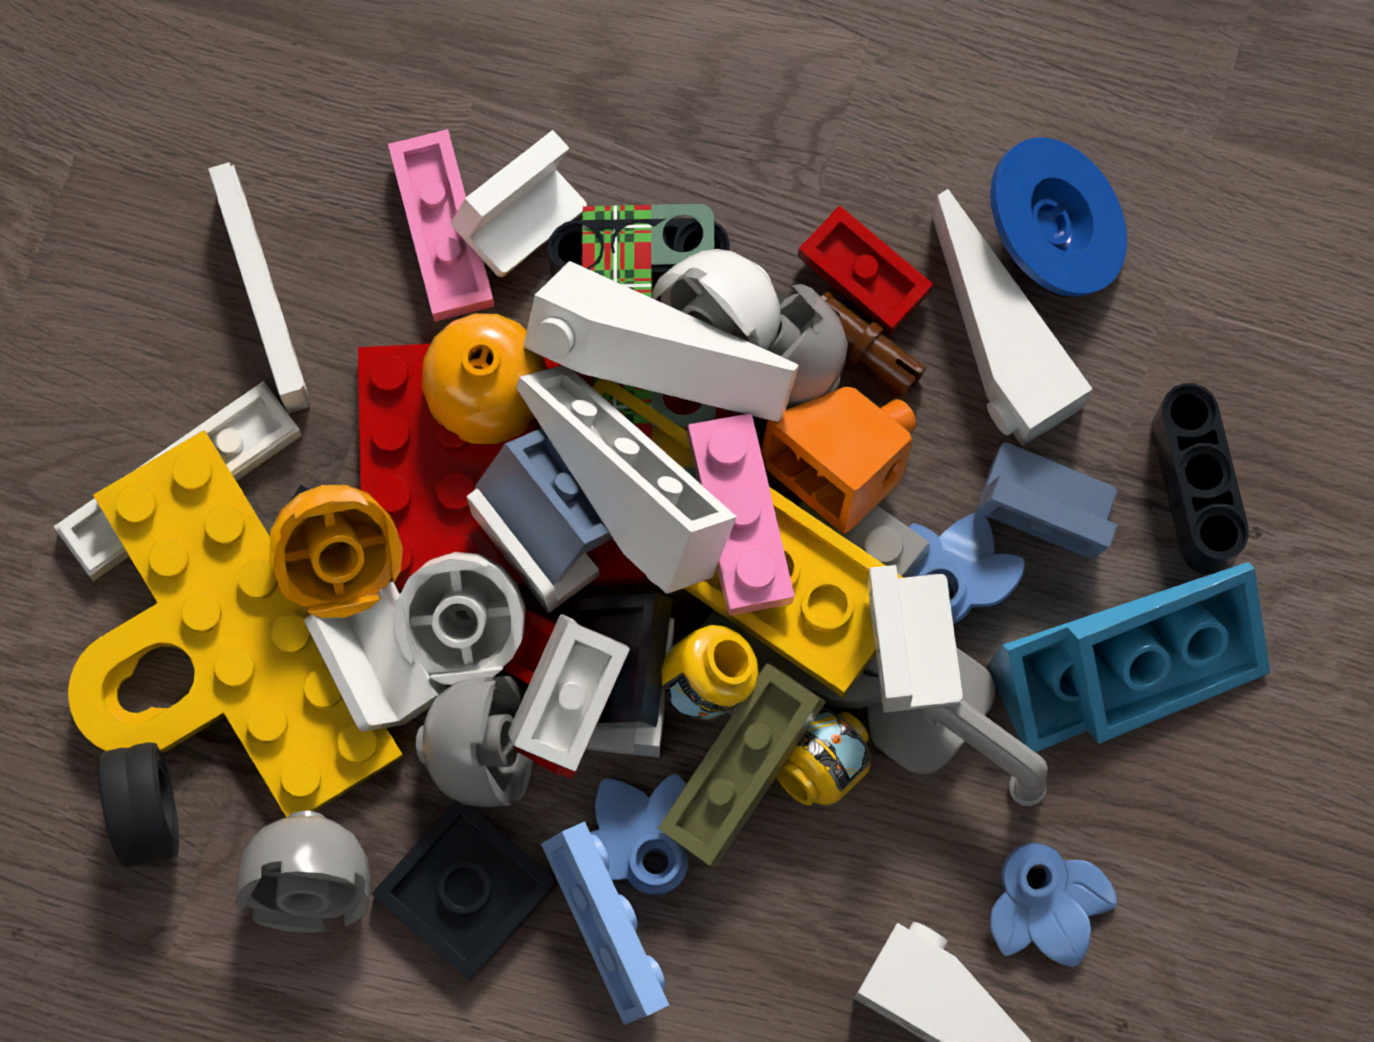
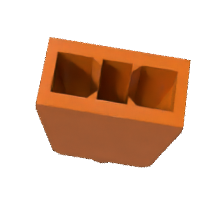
[761,387,916,535]

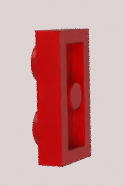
[797,205,933,336]

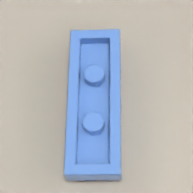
[541,821,669,1025]

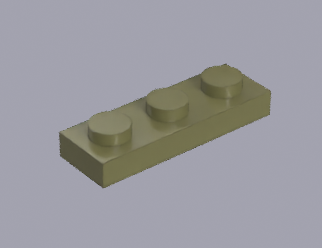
[658,663,826,867]

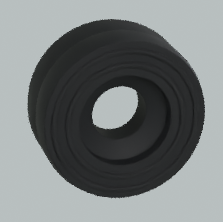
[99,742,179,867]

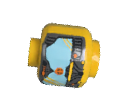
[661,625,759,720]
[776,709,871,806]

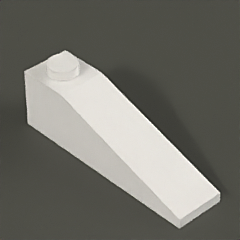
[932,189,1093,447]
[523,261,799,422]
[516,365,737,594]
[854,922,1031,1042]

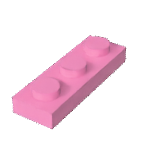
[388,129,495,322]
[687,413,795,616]

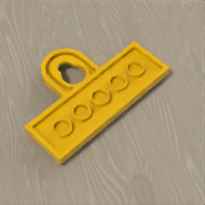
[68,430,404,817]

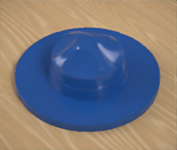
[990,137,1127,297]

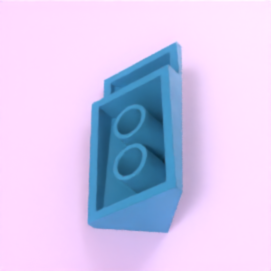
[986,562,1271,752]

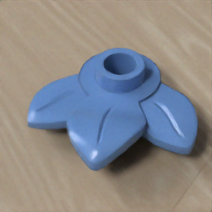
[909,512,1025,624]
[590,774,688,895]
[990,842,1117,967]

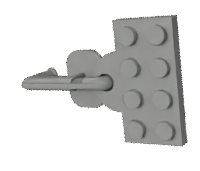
[699,501,1047,806]

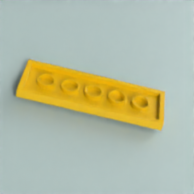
[592,378,904,698]

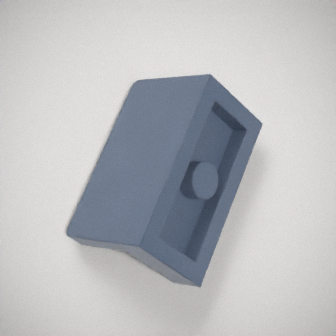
[475,428,613,585]
[975,442,1118,559]

